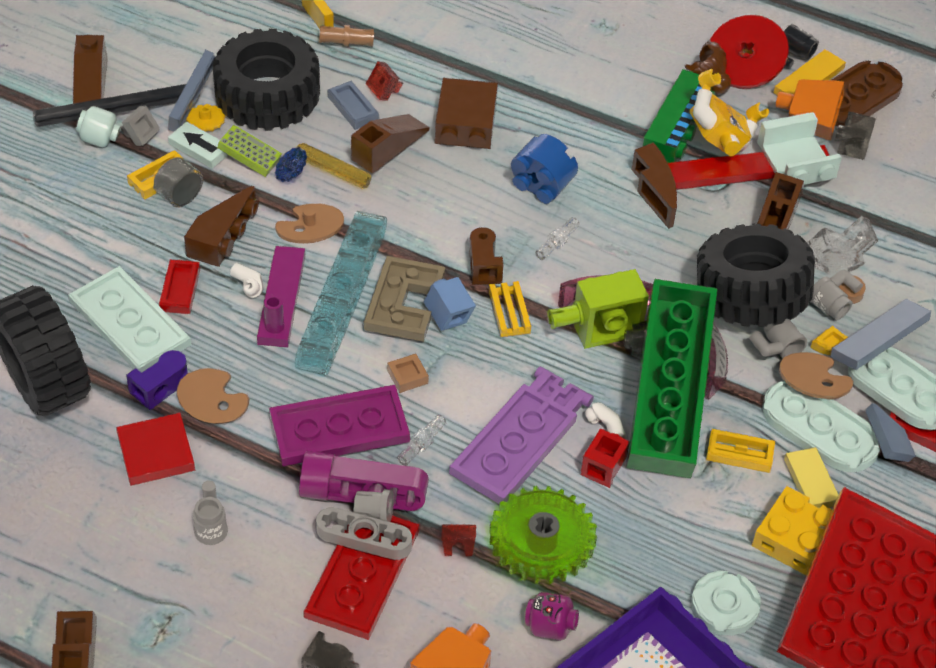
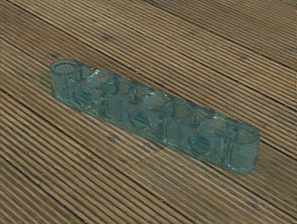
[295,211,387,376]

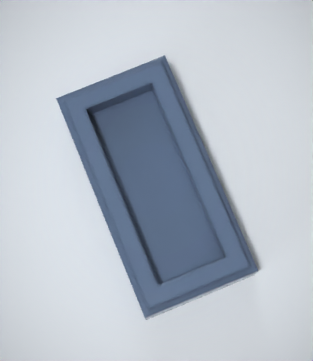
[327,80,379,130]

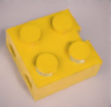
[752,486,832,575]

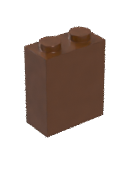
[435,78,498,149]

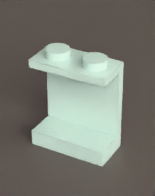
[757,112,842,185]

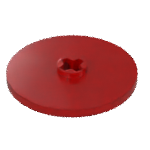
[710,15,789,89]

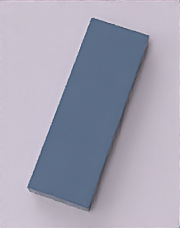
[168,49,215,132]

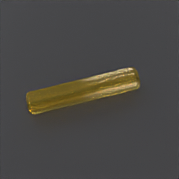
[295,143,372,189]

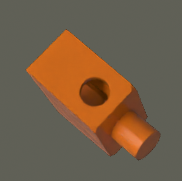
[776,79,844,140]
[410,623,491,668]

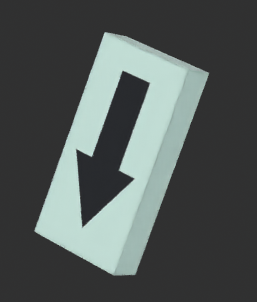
[168,122,228,168]

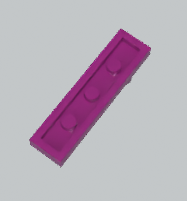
[257,246,306,348]

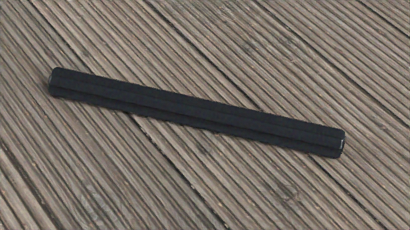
[33,83,200,127]

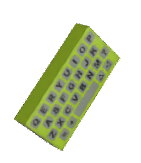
[217,125,282,177]

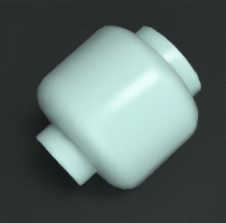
[76,106,121,148]

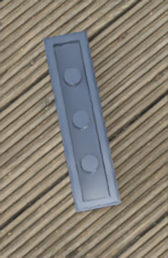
[831,299,931,370]

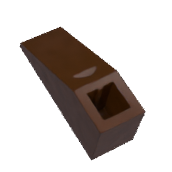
[351,114,430,174]
[184,185,259,267]

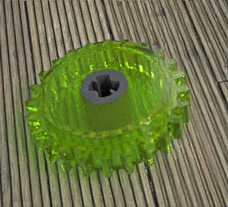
[489,486,597,584]

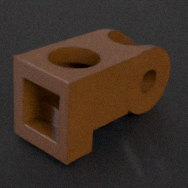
[469,227,504,285]

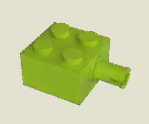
[547,269,649,349]

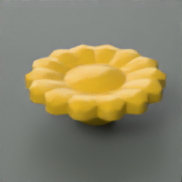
[186,104,225,132]

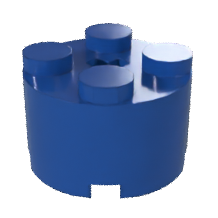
[511,134,578,204]

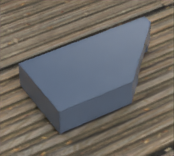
[865,403,916,462]

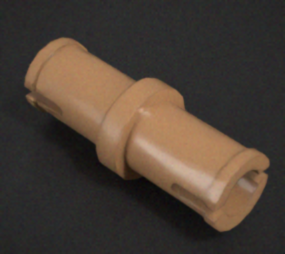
[319,25,374,47]

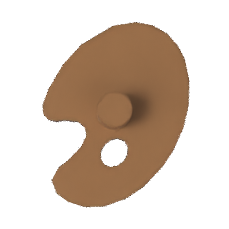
[275,203,344,244]
[779,352,853,399]
[177,368,250,424]

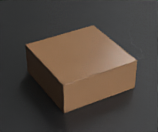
[387,353,429,393]

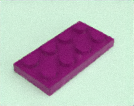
[269,385,410,466]

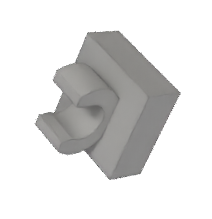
[121,106,160,146]

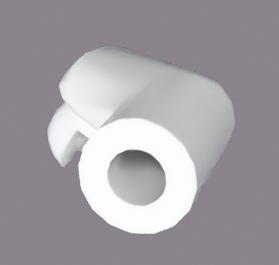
[230,263,263,298]
[585,403,626,439]

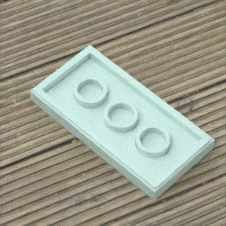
[68,266,192,372]

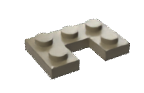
[364,256,445,342]

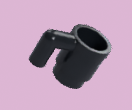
[784,24,819,70]

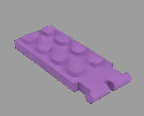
[449,366,594,506]

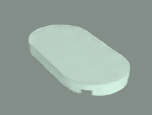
[848,347,936,430]
[762,381,880,472]

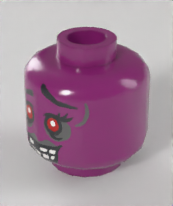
[525,592,579,641]

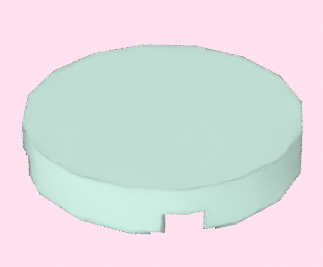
[691,570,761,636]

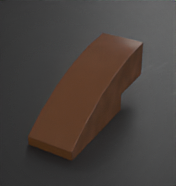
[631,142,677,229]
[52,611,97,668]

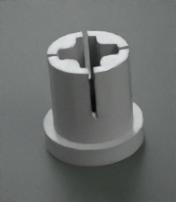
[354,489,394,522]

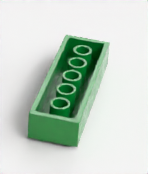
[626,279,717,479]

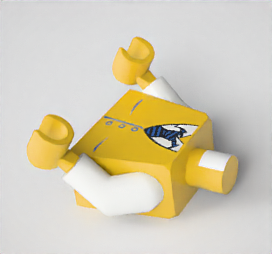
[689,69,769,156]

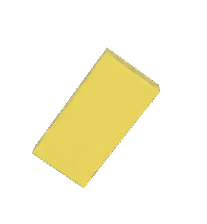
[784,447,838,508]

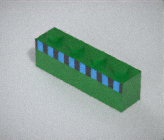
[642,69,715,163]

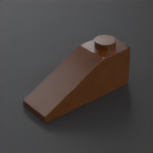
[73,34,108,103]
[757,172,804,230]

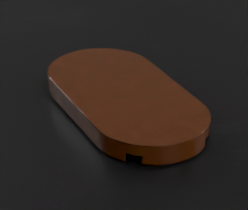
[832,61,903,127]

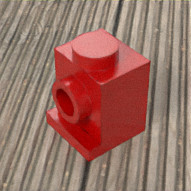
[580,428,630,488]

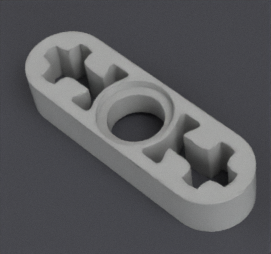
[316,507,412,560]

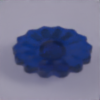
[274,147,308,182]

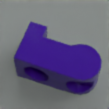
[126,350,188,410]

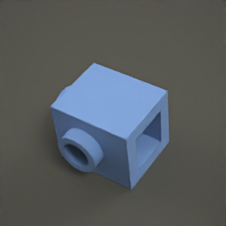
[424,277,476,331]

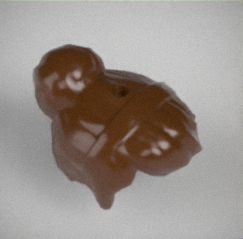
[685,41,731,95]

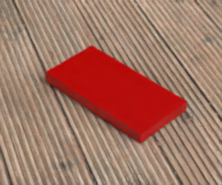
[304,516,420,640]

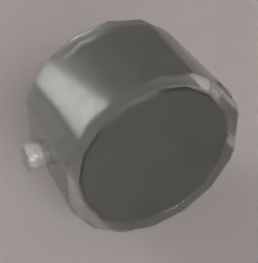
[153,157,203,208]

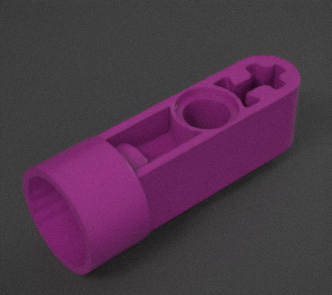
[299,451,429,511]

